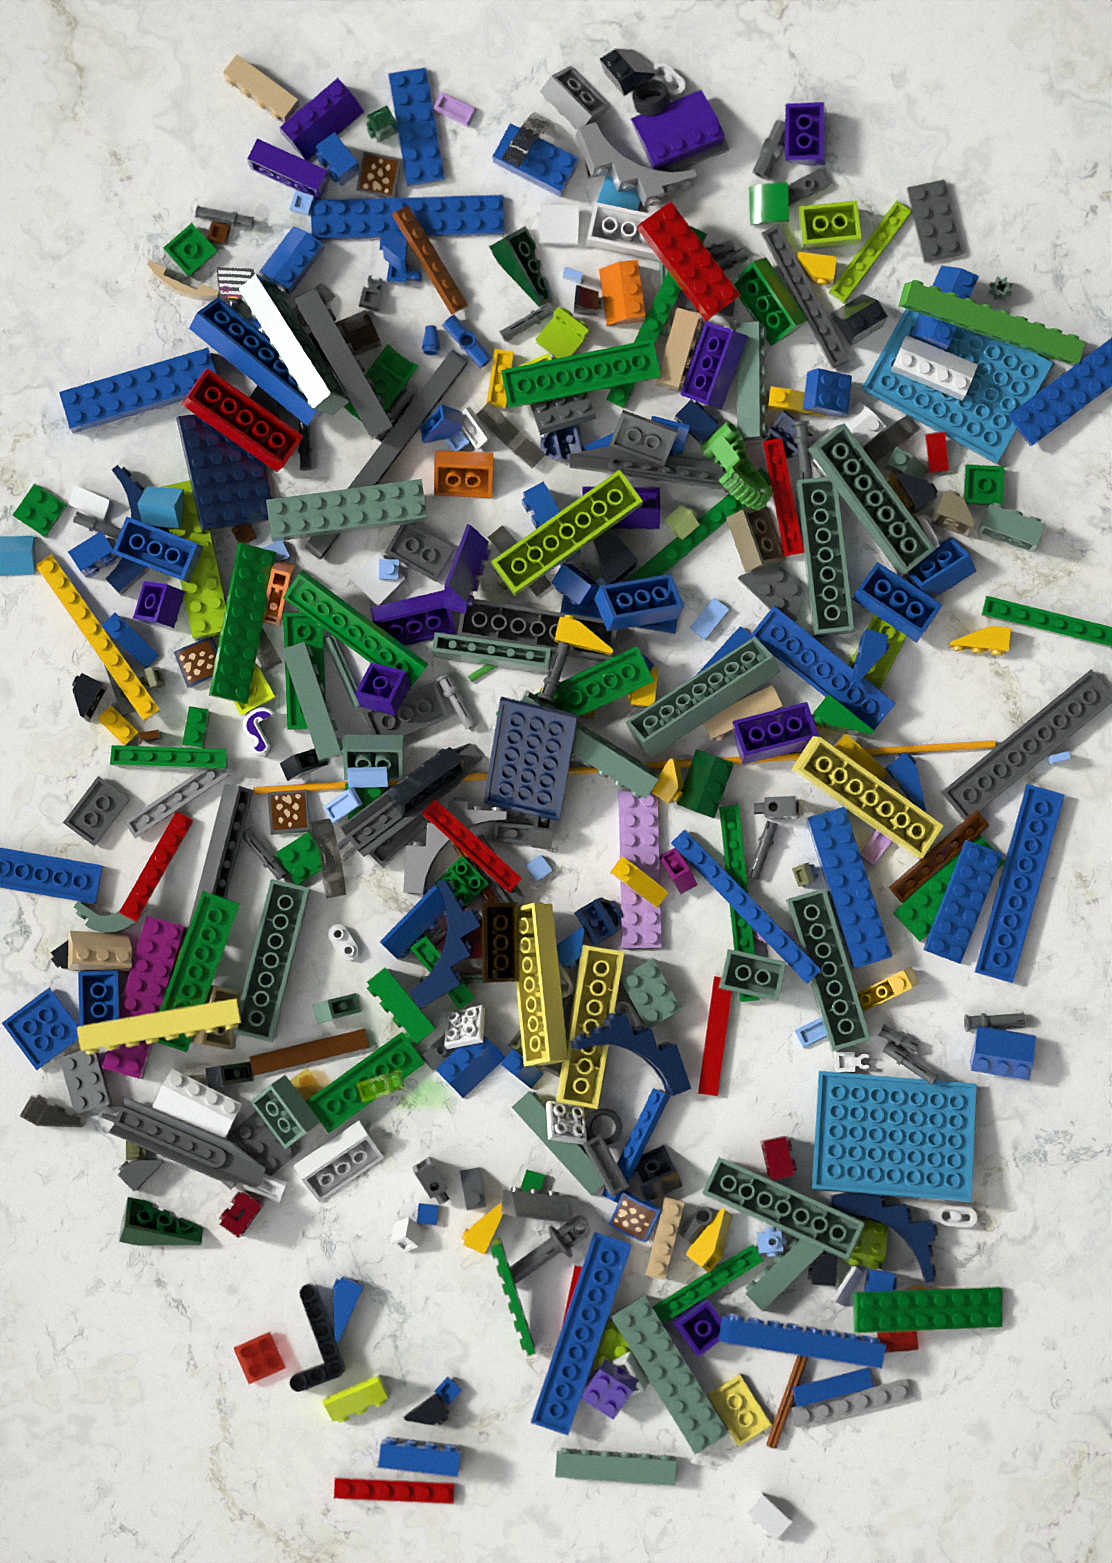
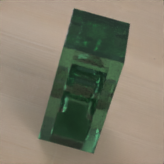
[365,105,398,143]

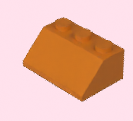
[599,259,645,326]
[434,450,494,498]

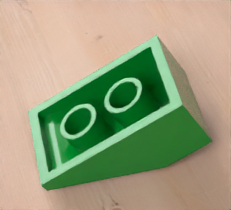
[812,694,874,738]

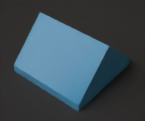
[137,486,184,529]
[0,536,35,576]

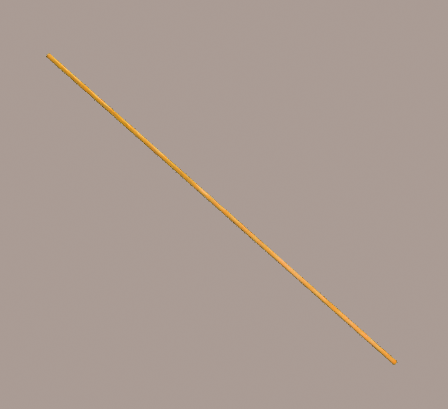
[253,740,995,795]

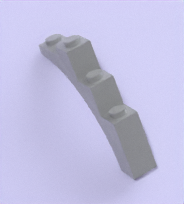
[575,123,697,207]
[403,797,508,895]

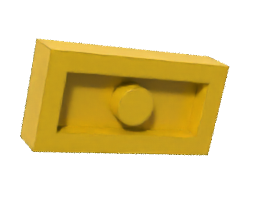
[97,705,139,746]

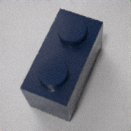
[674,400,719,445]

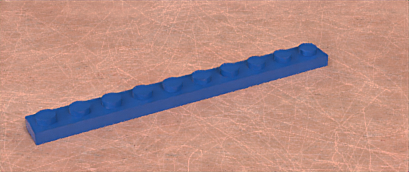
[671,829,822,984]

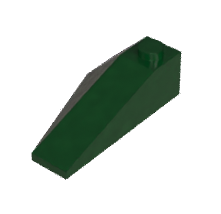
[489,226,552,308]
[119,1197,203,1246]

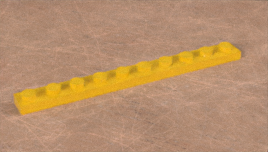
[36,554,160,722]

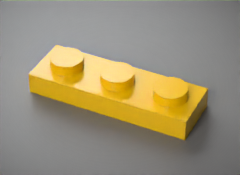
[486,349,514,410]

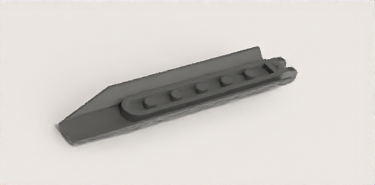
[569,446,729,493]
[335,743,482,860]
[101,1097,266,1187]

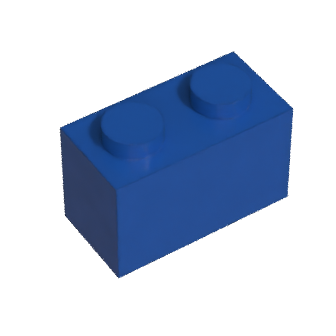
[551,563,600,606]

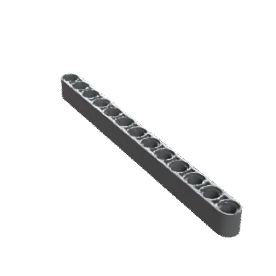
[304,350,469,560]

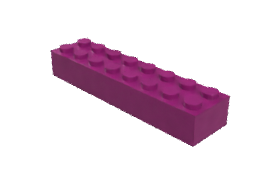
[102,916,187,1079]

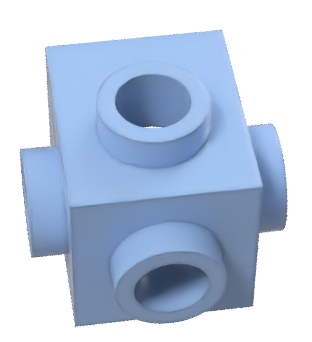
[756,1227,786,1256]

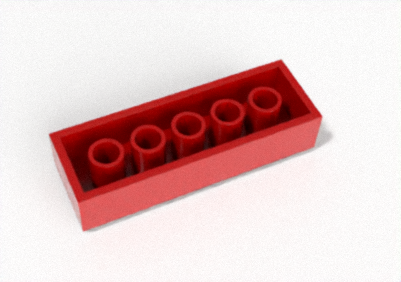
[637,201,740,321]
[181,368,303,472]

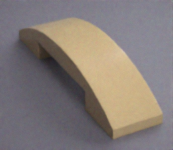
[147,260,220,301]

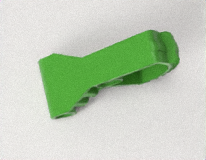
[700,421,774,510]

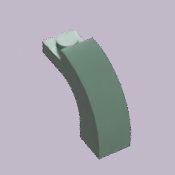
[74,901,147,933]

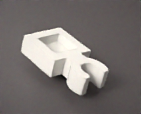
[834,1052,869,1072]

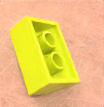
[322,1374,389,1423]

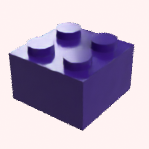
[133,581,185,629]
[355,663,411,715]
[672,1299,722,1357]
[581,1358,639,1420]

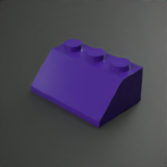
[785,102,827,166]

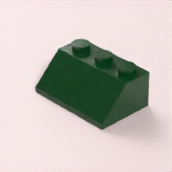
[676,749,734,818]

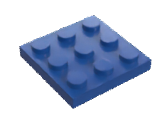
[2,987,79,1071]

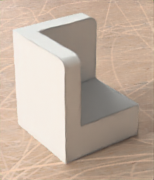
[391,1217,422,1252]

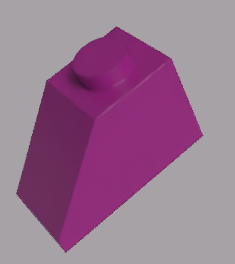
[659,848,698,894]

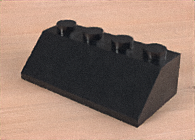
[387,747,465,817]

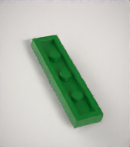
[410,936,475,1010]

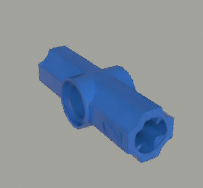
[442,314,493,369]

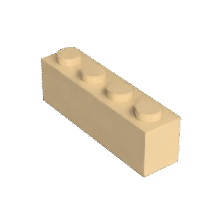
[223,55,299,122]
[656,308,702,391]
[703,685,782,742]
[645,1197,685,1280]

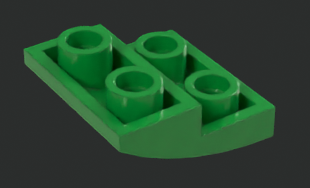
[749,182,789,225]
[434,856,489,909]

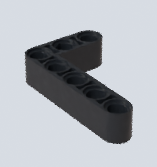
[289,1283,346,1392]

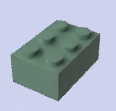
[977,503,1045,552]
[343,734,404,781]
[719,949,786,1001]
[620,958,682,1028]
[250,1075,321,1149]

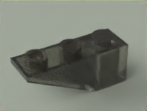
[20,1094,86,1127]

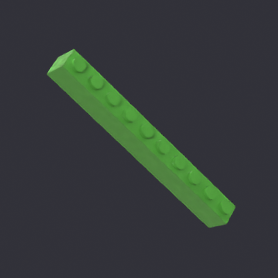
[898,280,1085,365]

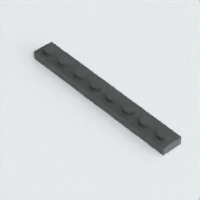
[761,224,850,369]

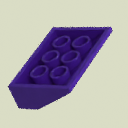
[631,90,725,170]

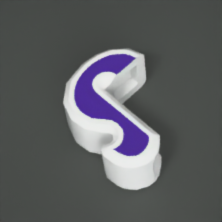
[243,707,276,757]

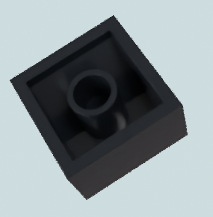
[599,48,656,96]
[893,473,938,515]
[72,672,107,722]
[634,1145,683,1201]

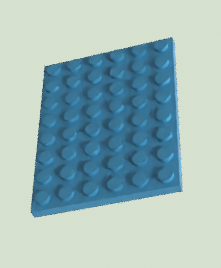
[861,309,1053,465]
[812,1071,977,1203]

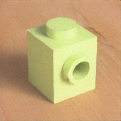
[664,505,699,540]

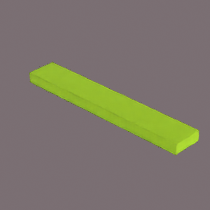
[829,200,912,304]

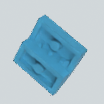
[596,176,641,211]

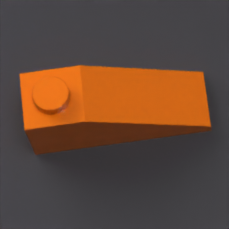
[263,561,295,627]

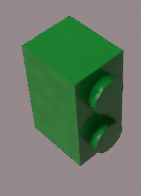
[182,706,211,748]

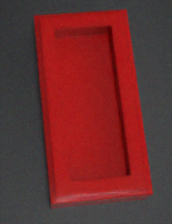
[925,431,949,473]

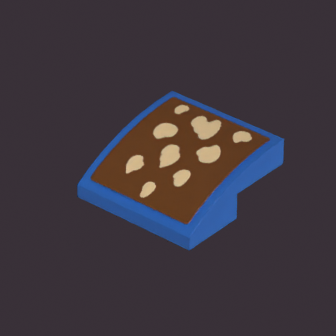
[609,1190,662,1243]

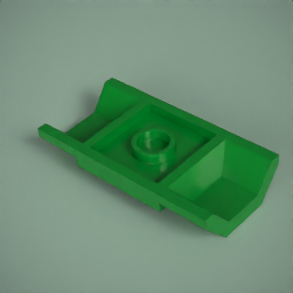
[343,344,419,422]

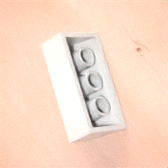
[586,202,660,261]
[891,335,977,401]
[809,402,886,477]
[152,1069,242,1139]
[293,1121,385,1202]

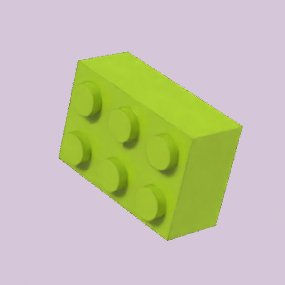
[798,200,861,250]

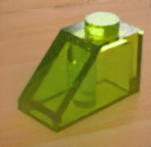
[356,1069,405,1102]

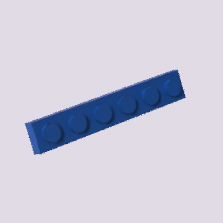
[602,1088,670,1203]

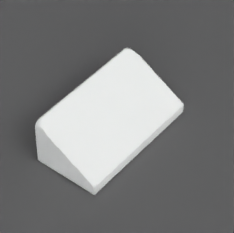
[68,485,112,520]
[831,1266,864,1306]
[612,1352,649,1395]

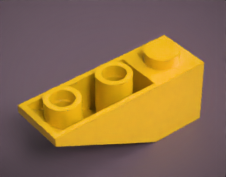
[948,626,1011,656]
[857,966,920,1012]
[686,1208,732,1273]

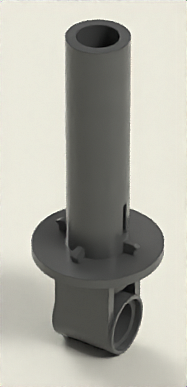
[501,1215,590,1285]

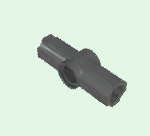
[752,120,785,179]

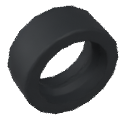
[632,81,670,116]
[585,1108,622,1146]

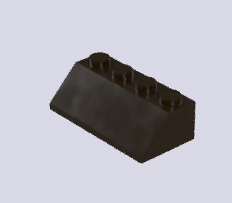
[308,310,381,367]
[481,902,519,983]

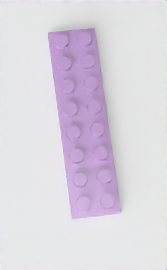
[618,791,661,949]

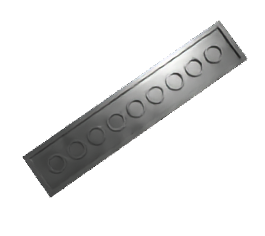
[941,669,1112,820]

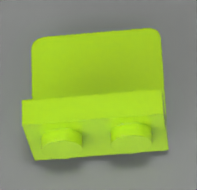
[536,306,589,359]
[842,1217,889,1269]

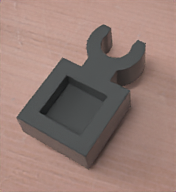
[359,275,382,311]

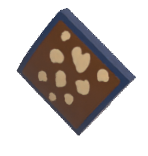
[174,637,218,688]

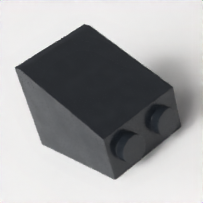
[830,294,888,347]
[592,528,638,585]

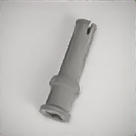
[435,671,476,730]

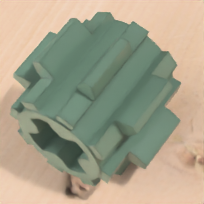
[988,276,1013,301]

